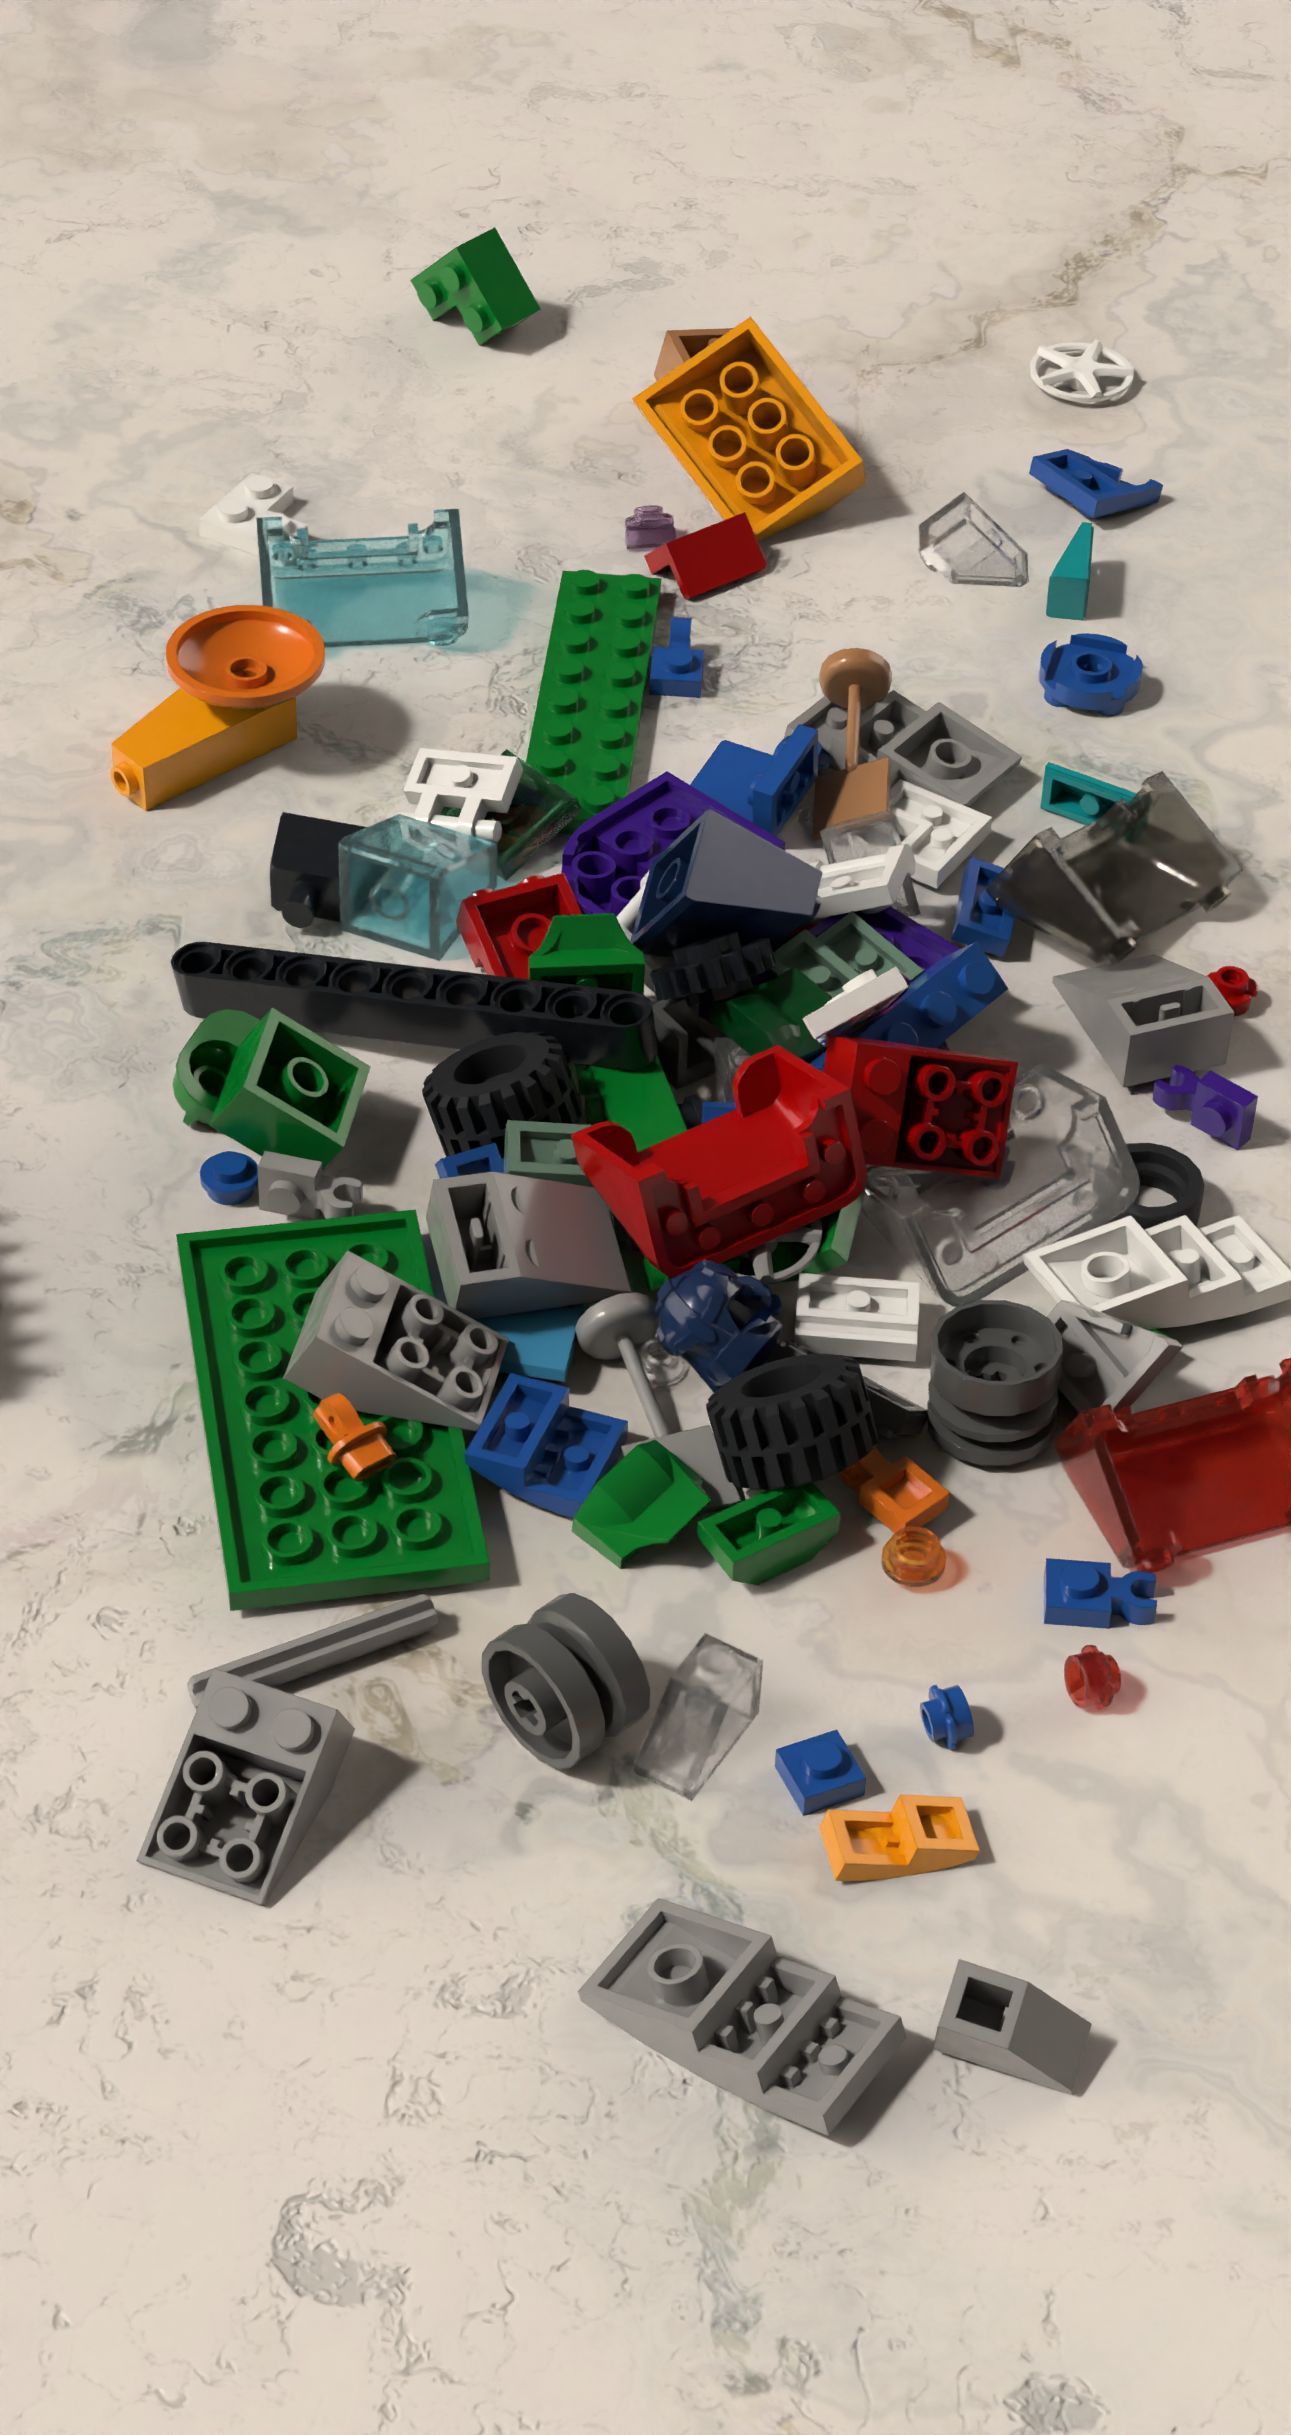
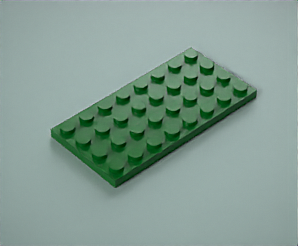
[176,1209,490,1611]

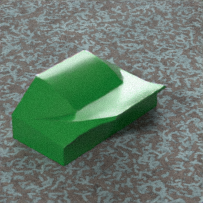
[528,913,645,995]
[571,1440,712,1568]
[697,1483,841,1585]

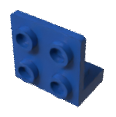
[690,724,818,837]

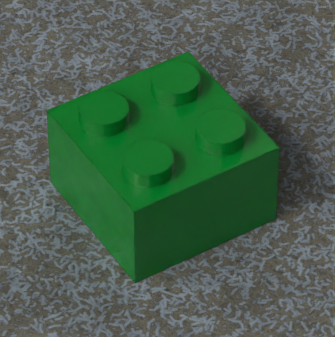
[209,1008,371,1170]

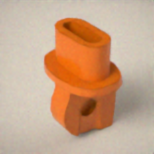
[313,1393,397,1482]

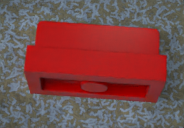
[644,512,767,600]

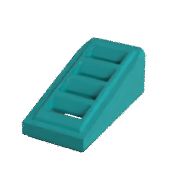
[1046,522,1094,620]

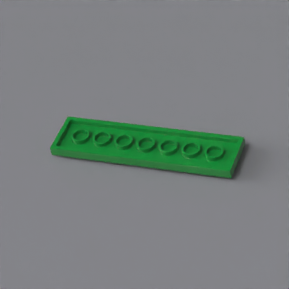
[521,570,662,835]

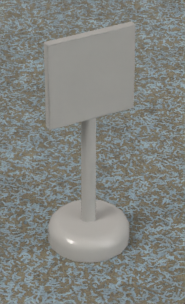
[575,1292,741,1516]

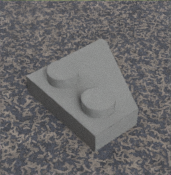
[1047,1300,1182,1433]

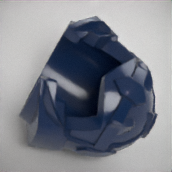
[655,1260,783,1393]

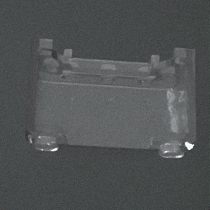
[860,1063,1140,1307]

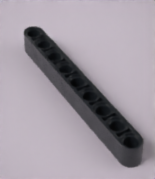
[171,942,659,1070]

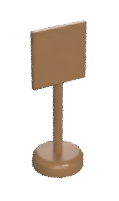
[812,648,892,840]

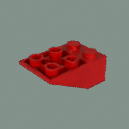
[823,1034,1018,1179]

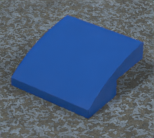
[465,1373,628,1518]

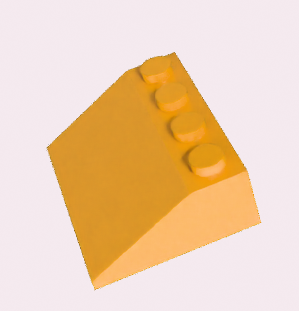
[632,316,866,541]

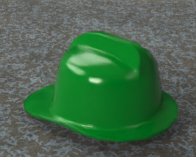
[173,1009,261,1126]

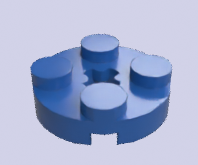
[1039,633,1143,716]

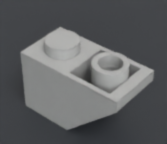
[933,1959,1092,2095]

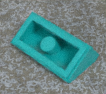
[1040,762,1151,843]

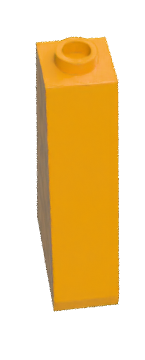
[110,688,297,811]

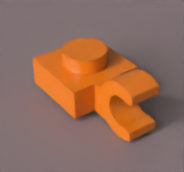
[839,1446,950,1540]

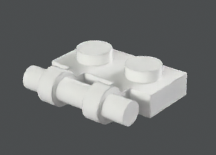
[395,748,523,846]

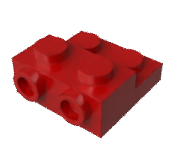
[456,873,582,979]

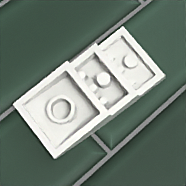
[1023,1214,1291,1329]

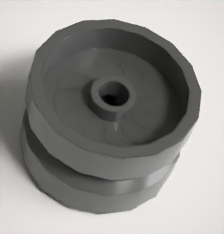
[482,1593,650,1769]

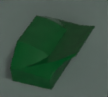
[709,967,832,1064]

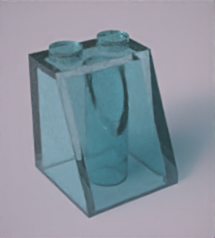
[339,814,497,961]

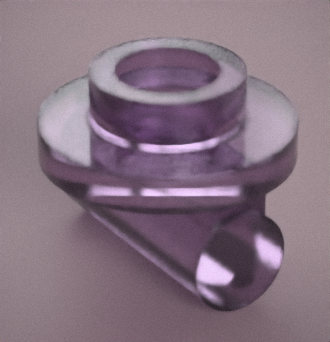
[625,505,676,549]

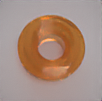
[881,1526,946,1587]

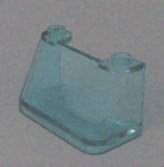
[256,509,469,647]

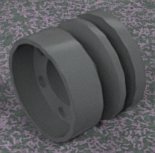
[927,1300,1063,1466]

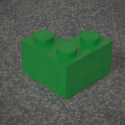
[410,227,541,345]

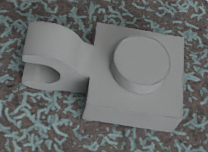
[257,1151,363,1220]

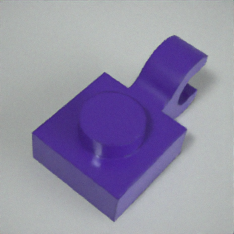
[1152,1065,1258,1151]

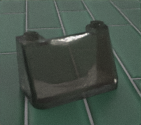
[986,771,1243,965]

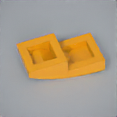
[819,1794,980,1881]

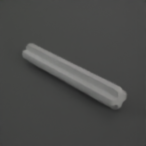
[187,1594,438,1710]

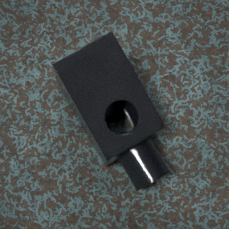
[270,812,383,928]

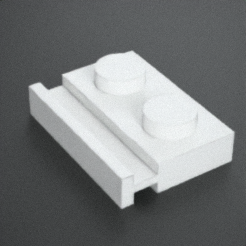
[794,1273,920,1362]

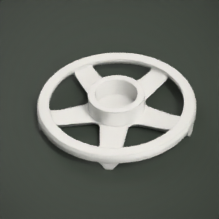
[1029,339,1134,402]

